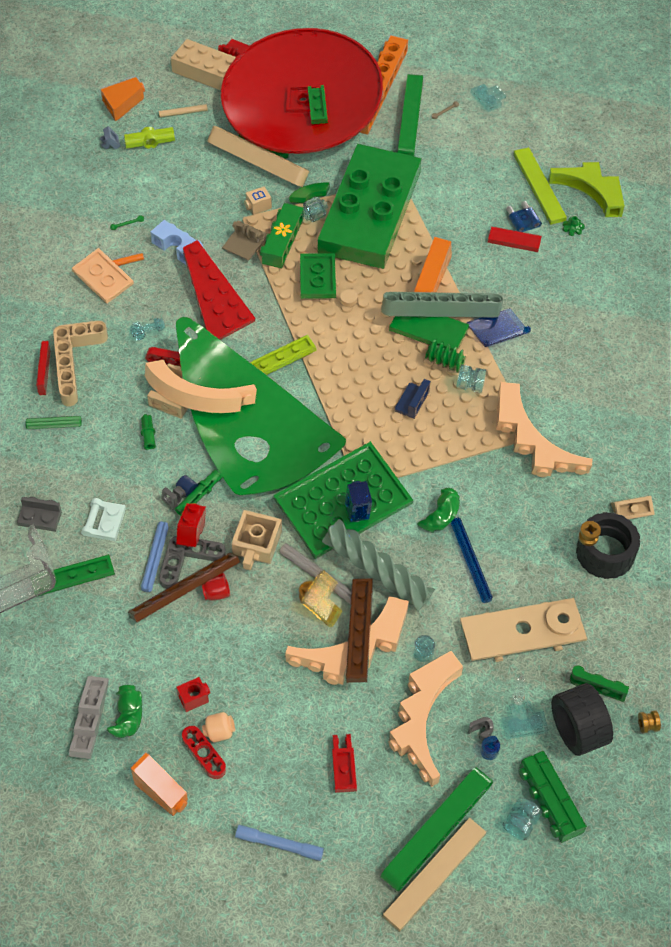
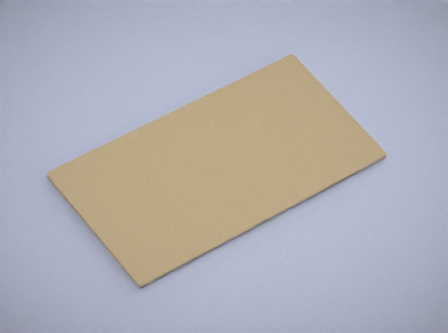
[243,194,515,478]

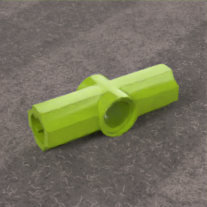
[124,127,175,149]

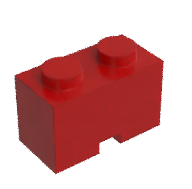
[176,503,206,547]

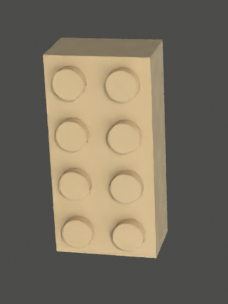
[171,39,236,90]

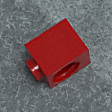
[176,677,211,712]

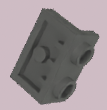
[17,497,62,532]

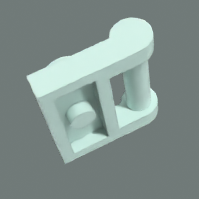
[81,498,126,541]

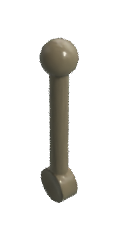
[432,101,459,119]

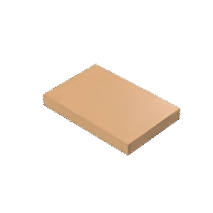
[72,248,134,303]

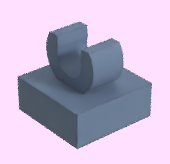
[100,126,121,149]

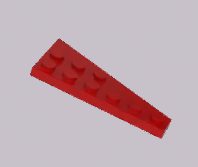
[183,240,256,340]

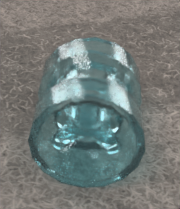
[414,635,435,662]

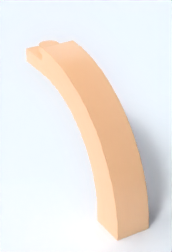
[145,360,257,413]

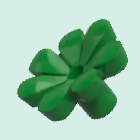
[563,216,585,236]

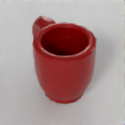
[202,572,230,600]

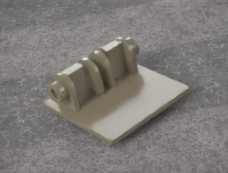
[222,221,267,261]

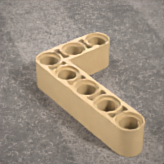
[53,321,108,406]

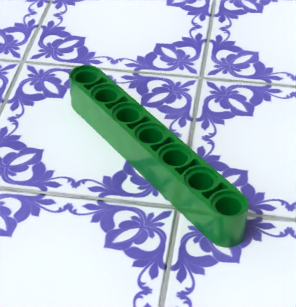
[398,74,423,156]
[380,767,493,892]

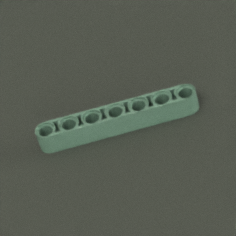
[381,292,503,317]

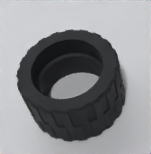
[576,512,641,579]
[551,683,614,756]

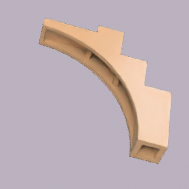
[496,382,592,477]
[285,596,409,685]
[388,651,463,787]

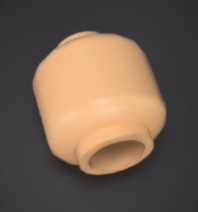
[202,712,235,743]

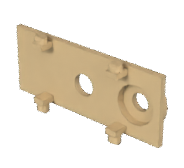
[460,598,587,662]

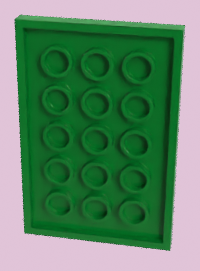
[273,441,413,559]

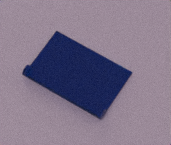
[466,308,531,347]

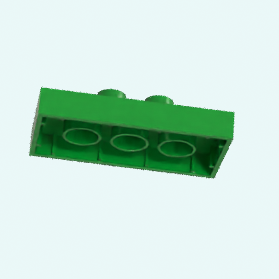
[318,143,422,269]

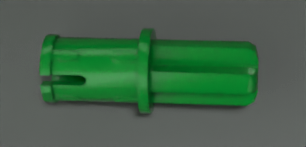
[141,414,156,450]

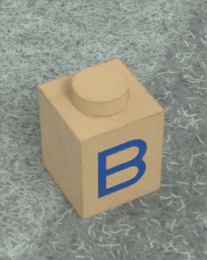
[244,187,272,215]

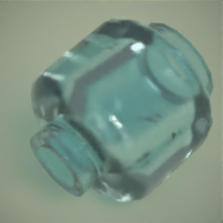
[303,197,328,222]

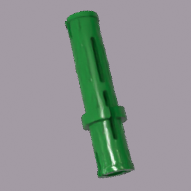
[174,470,222,516]

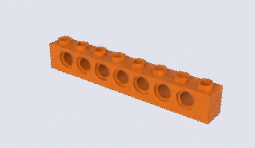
[359,35,408,135]

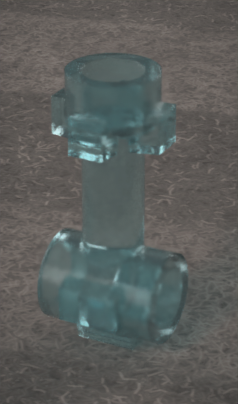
[130,318,165,340]

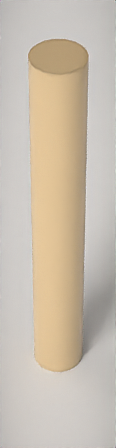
[159,104,208,118]

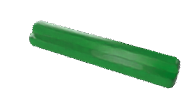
[25,416,82,429]

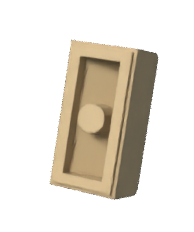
[611,496,655,519]

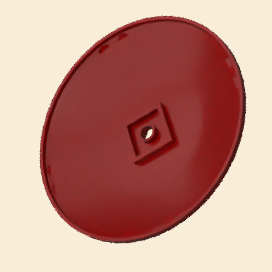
[221,28,383,154]

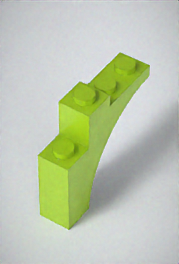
[548,162,625,217]

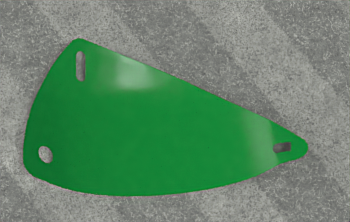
[176,317,346,495]

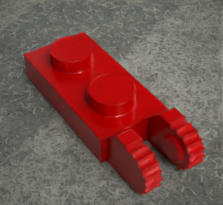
[332,734,357,793]

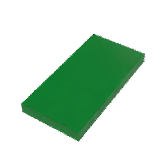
[389,316,469,351]

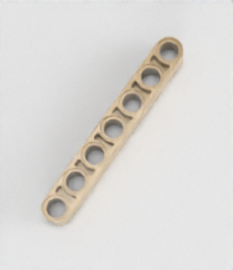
[207,126,310,187]

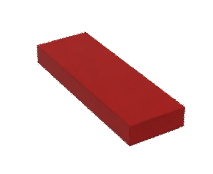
[488,226,542,252]
[36,341,51,395]

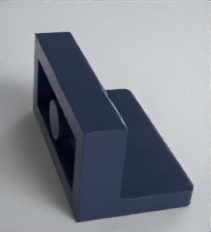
[395,379,431,419]

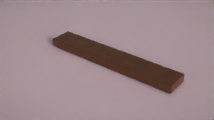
[128,553,240,622]
[346,578,373,683]

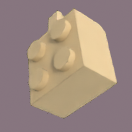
[232,510,282,571]

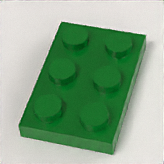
[300,253,336,299]

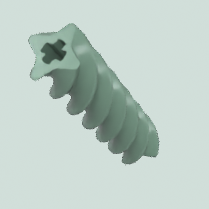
[322,519,435,612]

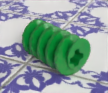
[425,339,466,373]

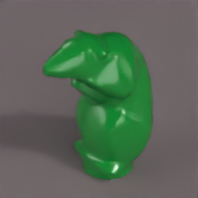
[417,488,460,533]
[107,685,143,738]

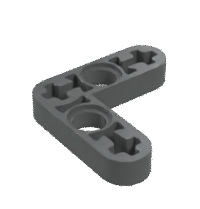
[159,536,226,589]

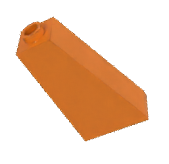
[414,237,452,292]

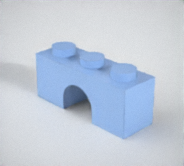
[150,220,203,265]

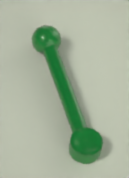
[110,215,144,230]

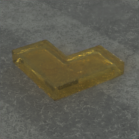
[301,570,342,627]

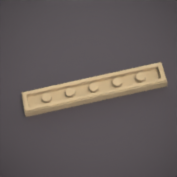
[383,818,486,932]

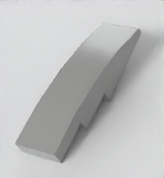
[69,676,109,759]

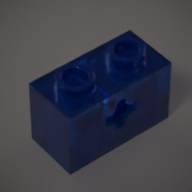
[345,481,372,522]

